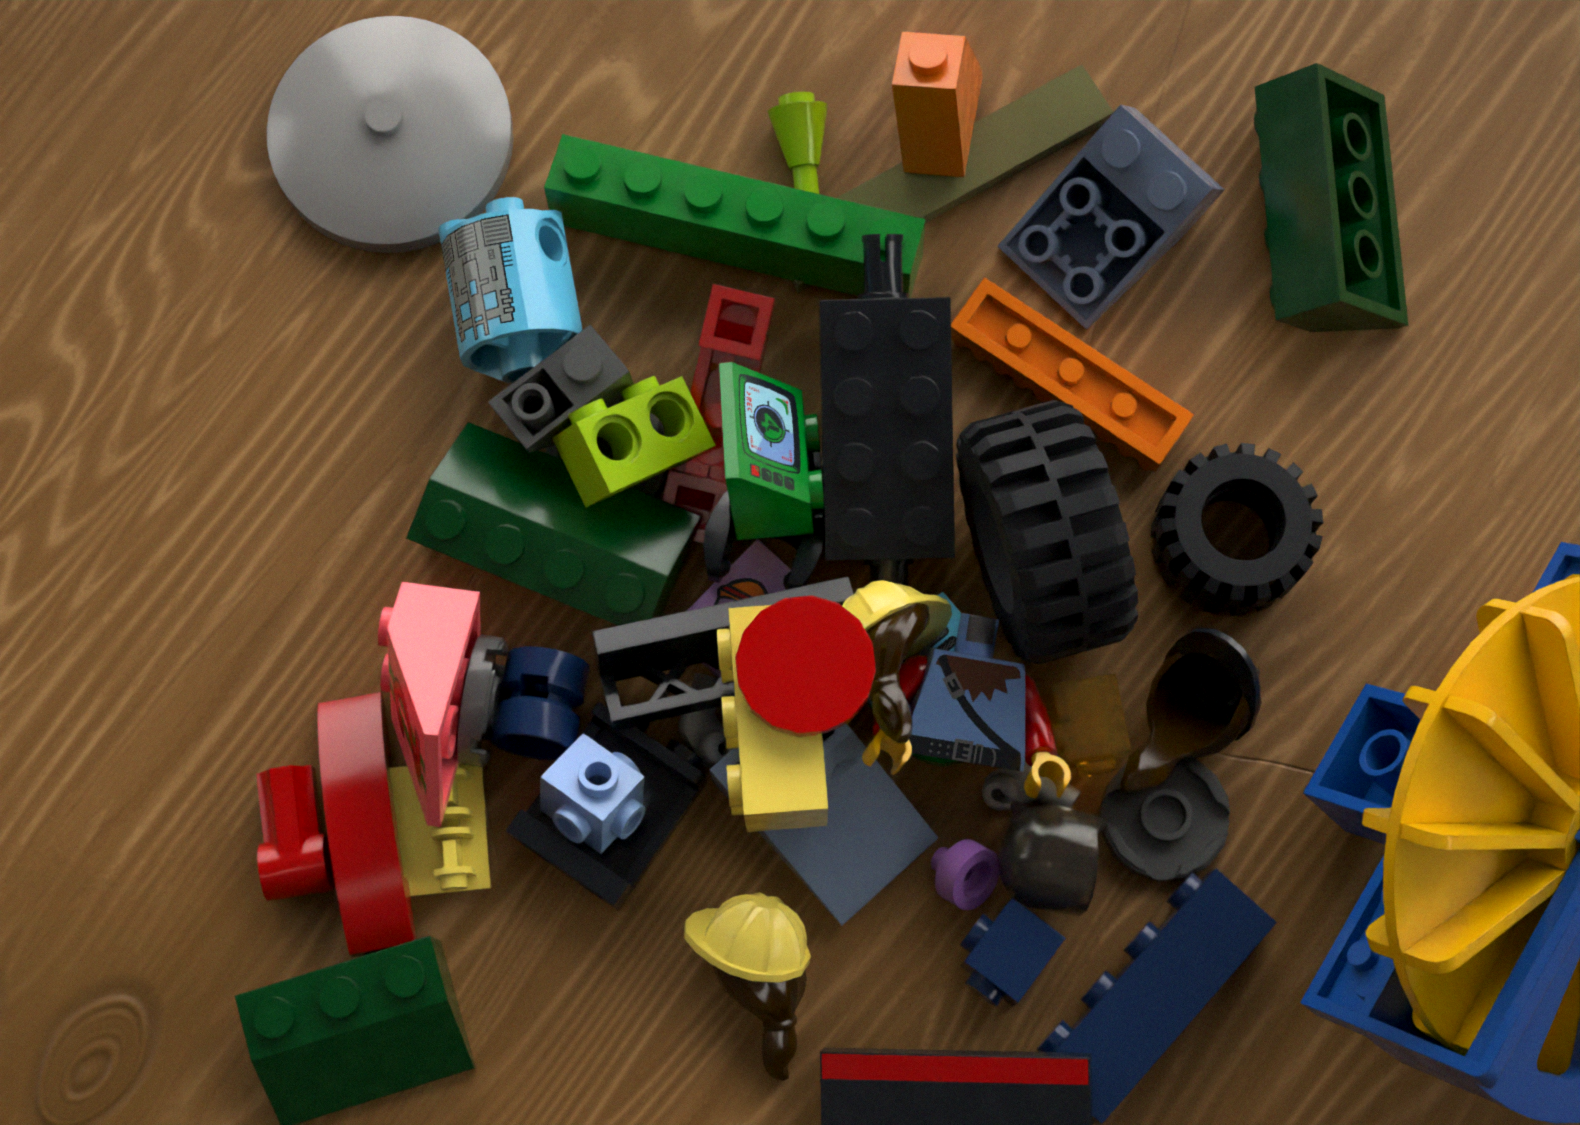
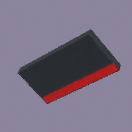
[820,1047,1093,1125]

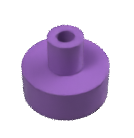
[931,839,1000,910]

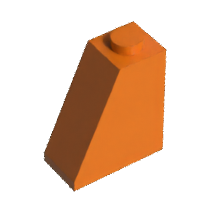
[892,32,983,177]

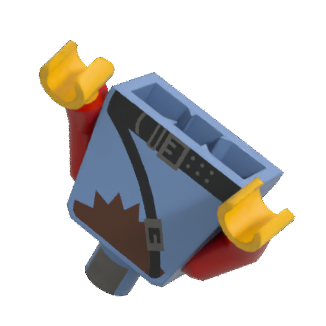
[862,613,1071,798]

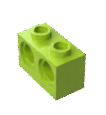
[552,376,716,508]

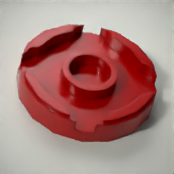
[735,595,876,737]

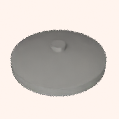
[267,16,514,253]

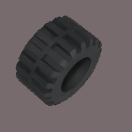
[1150,443,1324,616]

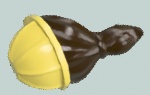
[842,580,952,744]
[684,892,811,1081]

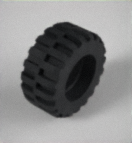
[956,400,1139,665]

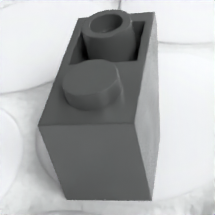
[488,325,634,453]

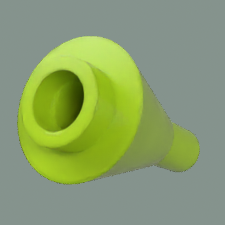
[767,92,828,194]

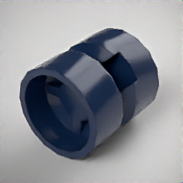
[491,646,590,761]

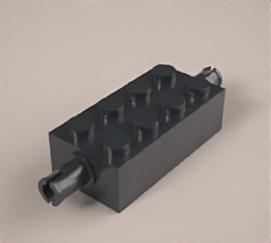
[819,234,955,586]

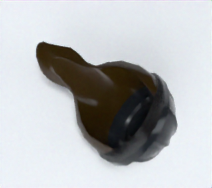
[1120,628,1262,794]

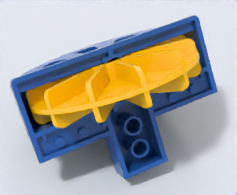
[1300,542,1580,1124]

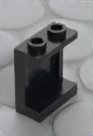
[506,702,707,911]

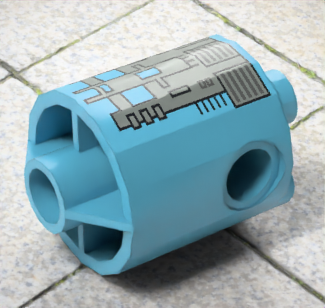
[438,197,583,383]

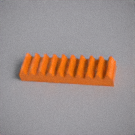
[951,277,1194,472]

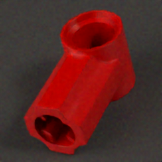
[256,765,335,901]

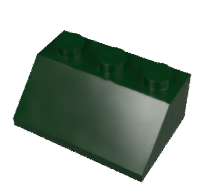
[235,935,476,1125]

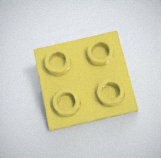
[389,763,491,897]

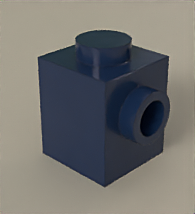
[960,898,1066,1007]

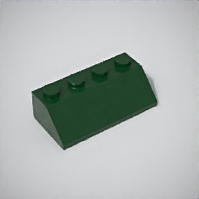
[1254,63,1409,332]
[406,422,702,626]

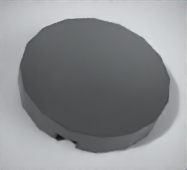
[457,634,508,767]
[1099,758,1230,882]

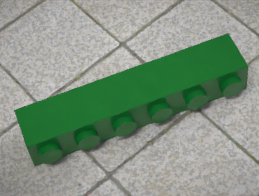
[544,134,926,298]

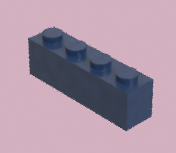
[1036,868,1277,1124]

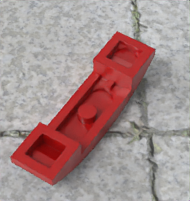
[662,284,775,543]
[317,692,416,957]

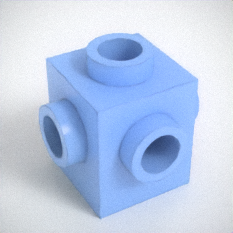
[540,733,646,854]

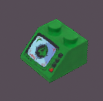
[719,362,825,540]

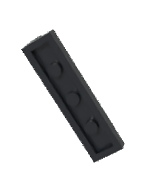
[592,577,854,730]

